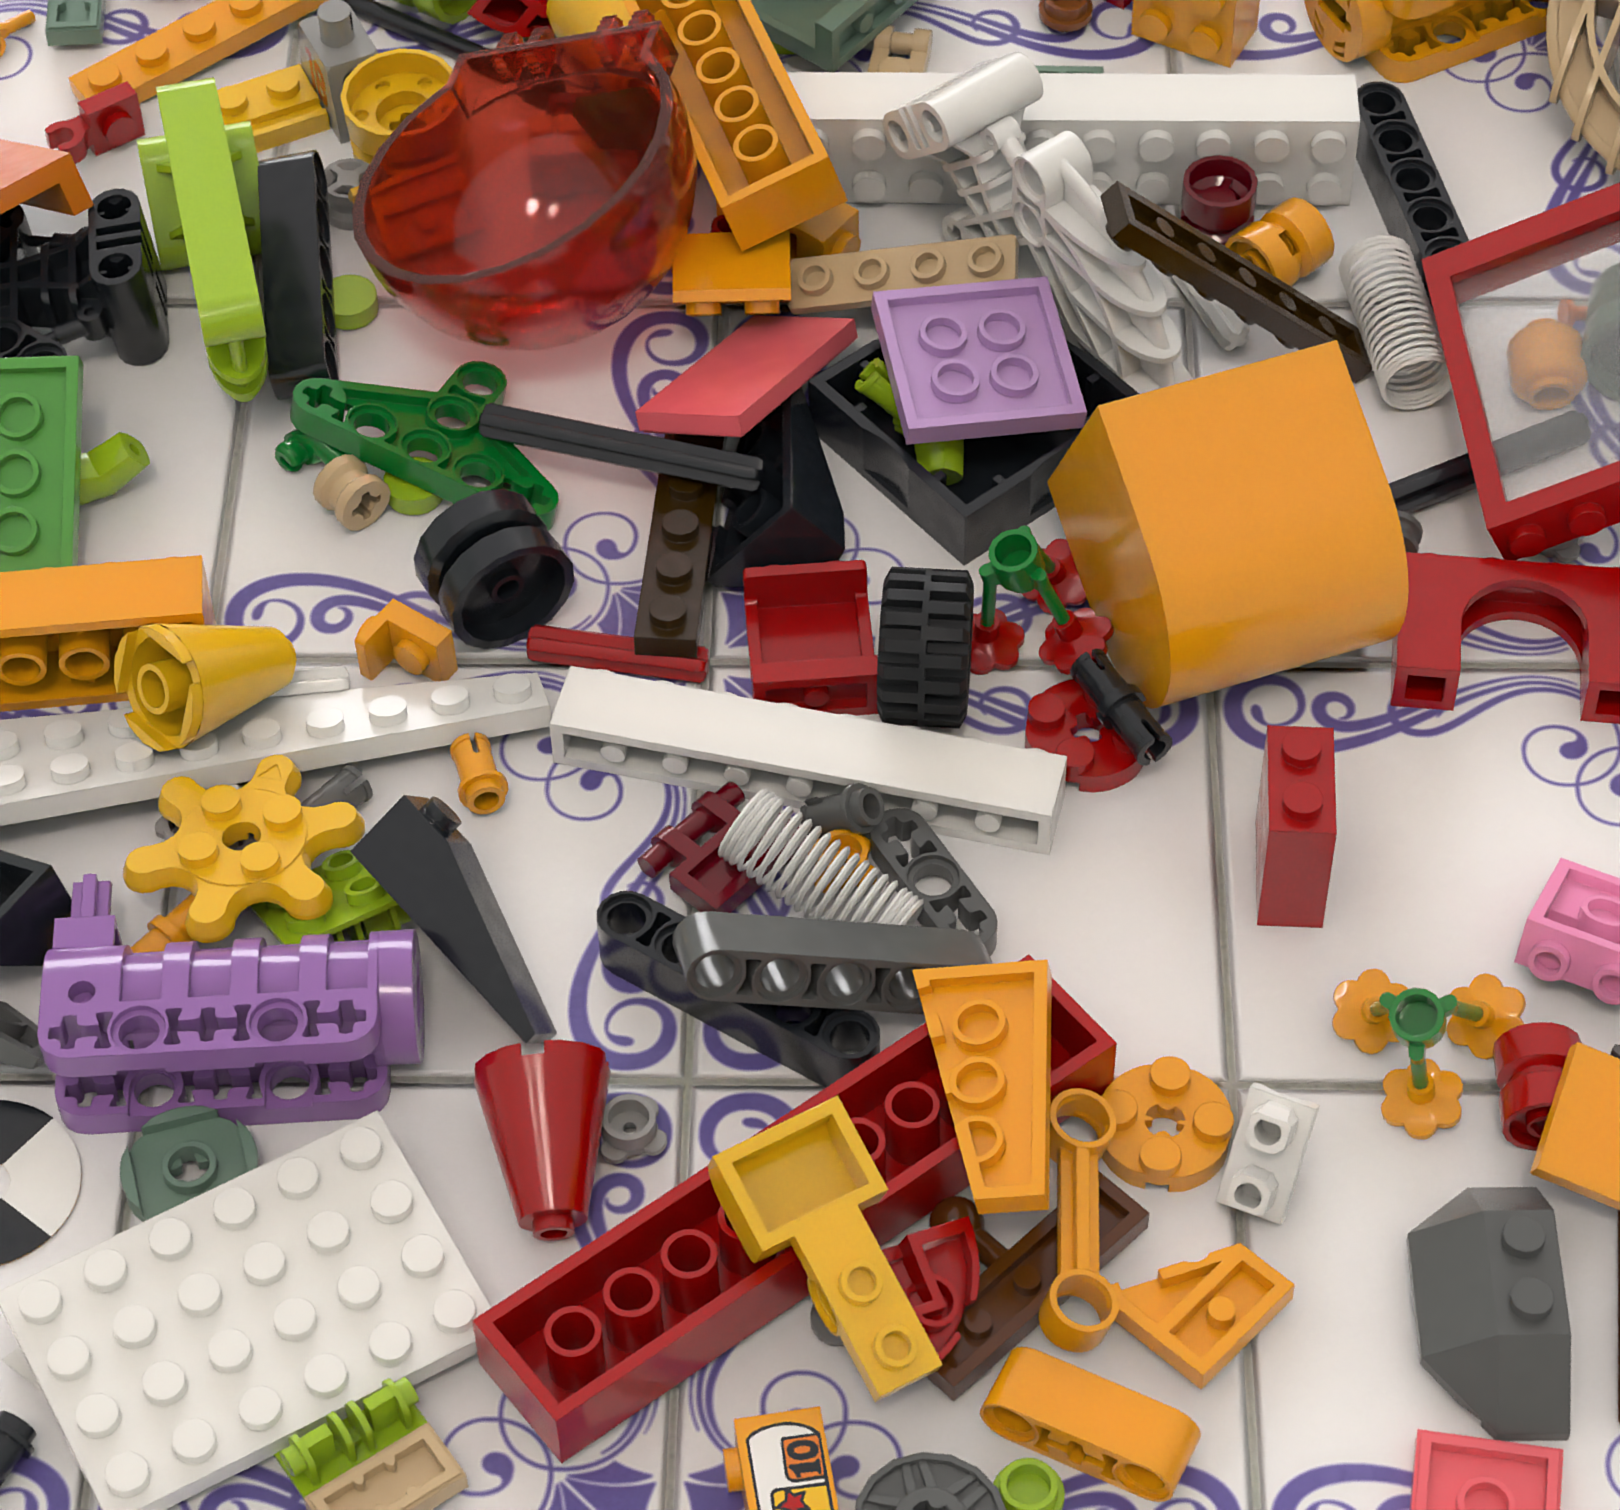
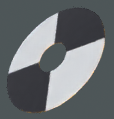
[0,1100,82,1265]

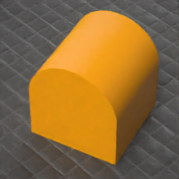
[1047,340,1408,709]

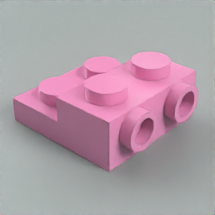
[1514,858,1620,1005]

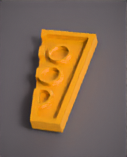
[912,959,1052,1214]

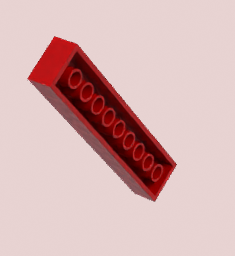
[472,954,1117,1464]

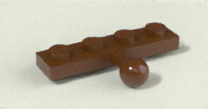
[926,1171,1149,1401]

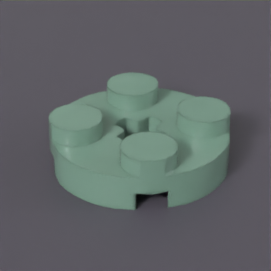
[120,1105,261,1222]

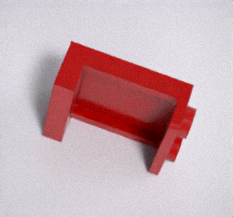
[743,560,878,716]

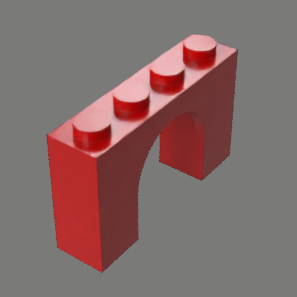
[1390,552,1620,724]

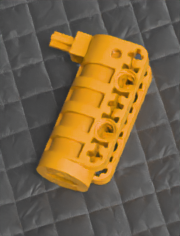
[1304,0,1549,83]

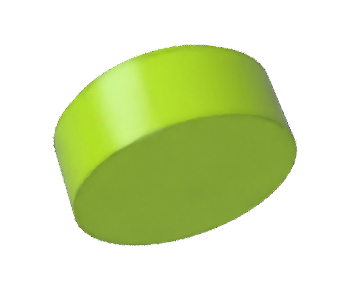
[333,274,379,330]
[383,457,443,515]

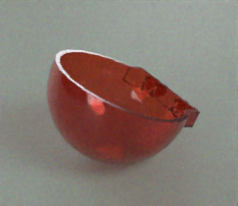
[352,9,698,351]

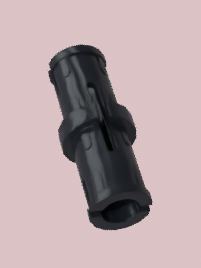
[1070,649,1173,765]

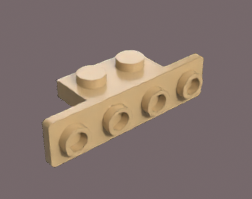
[788,234,1019,315]

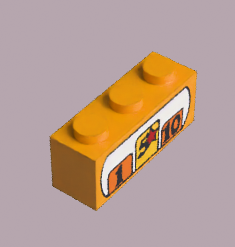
[722,1406,839,1510]

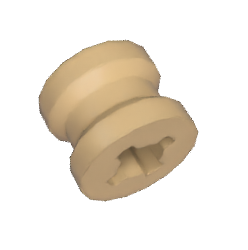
[313,454,390,531]

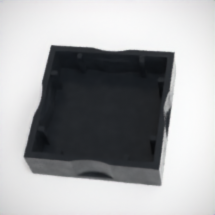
[808,339,1139,566]

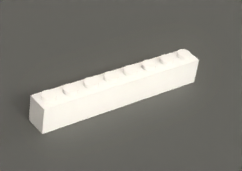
[549,666,1067,855]

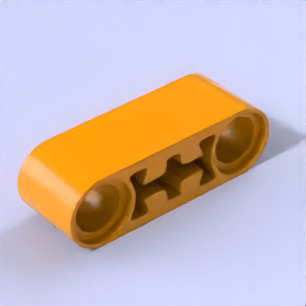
[980,1347,1201,1502]

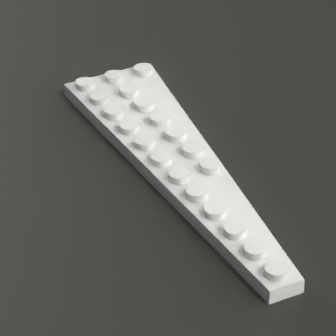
[0,672,551,826]

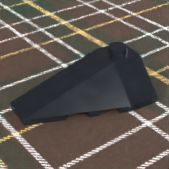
[350,795,557,1044]

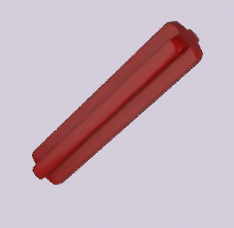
[526,624,710,683]

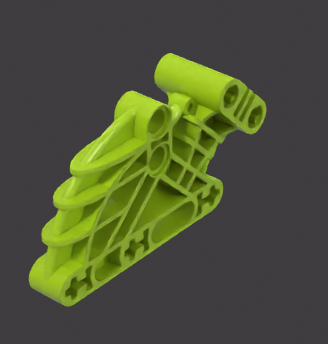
[136,77,268,402]

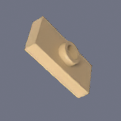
[304,1422,468,1510]

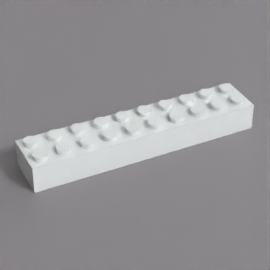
[787,72,1360,206]

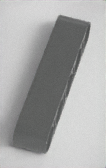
[673,911,993,1014]

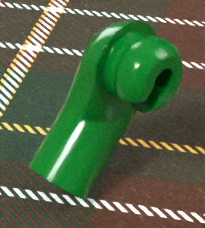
[275,429,365,472]

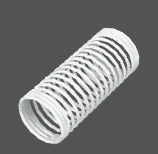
[1339,235,1452,410]
[718,788,924,926]

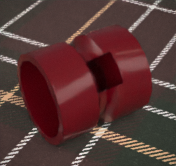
[1180,155,1258,246]

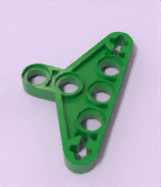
[290,361,559,531]

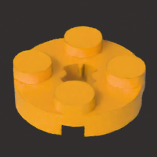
[1097,1056,1234,1192]

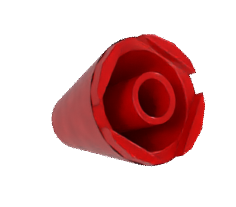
[474,1039,611,1241]

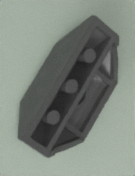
[1406,1187,1571,1441]

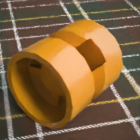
[1225,197,1334,287]

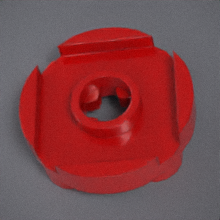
[1025,679,1148,793]

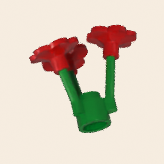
[970,525,1114,675]

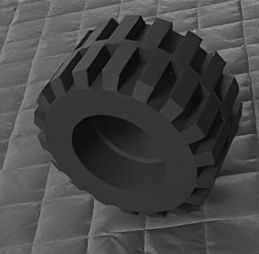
[877,566,974,729]

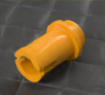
[450,733,509,814]

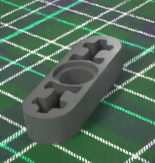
[870,808,998,956]

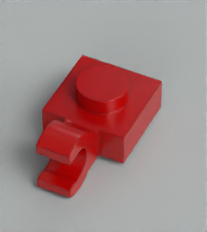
[45,81,146,164]

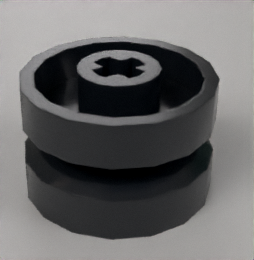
[413,489,574,649]

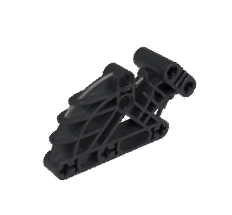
[0,189,169,366]

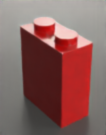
[1255,725,1337,928]

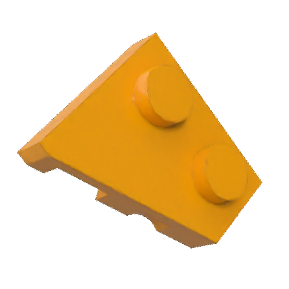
[1111,1243,1295,1390]

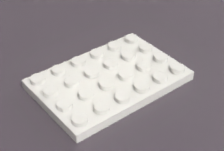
[0,1110,492,1510]

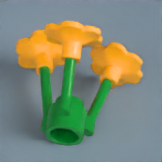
[1332,968,1526,1140]

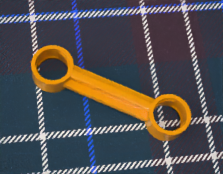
[1038,1088,1119,1353]

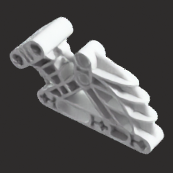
[883,52,1193,394]

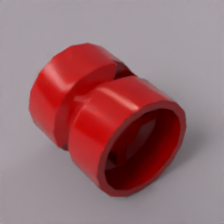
[1493,1022,1582,1151]

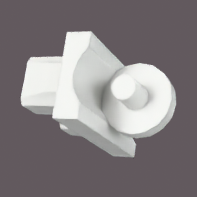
[1215,1082,1320,1225]

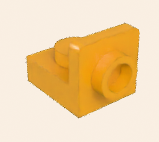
[354,598,458,681]

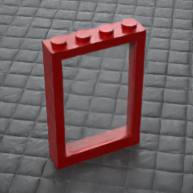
[1421,182,1620,560]

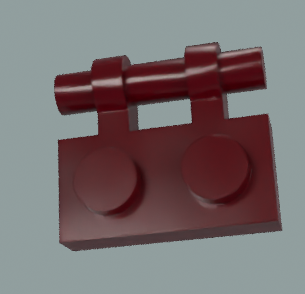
[637,781,806,913]

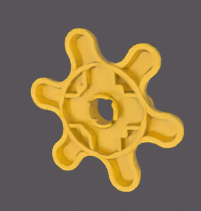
[123,755,365,943]

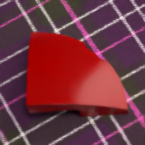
[882,1216,980,1361]

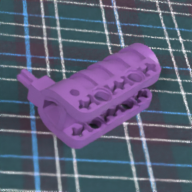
[37,874,425,1134]

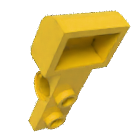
[708,1096,943,1402]

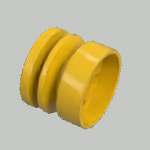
[340,48,471,180]

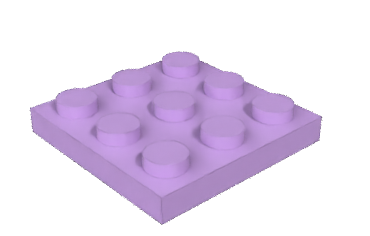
[871,276,1087,445]

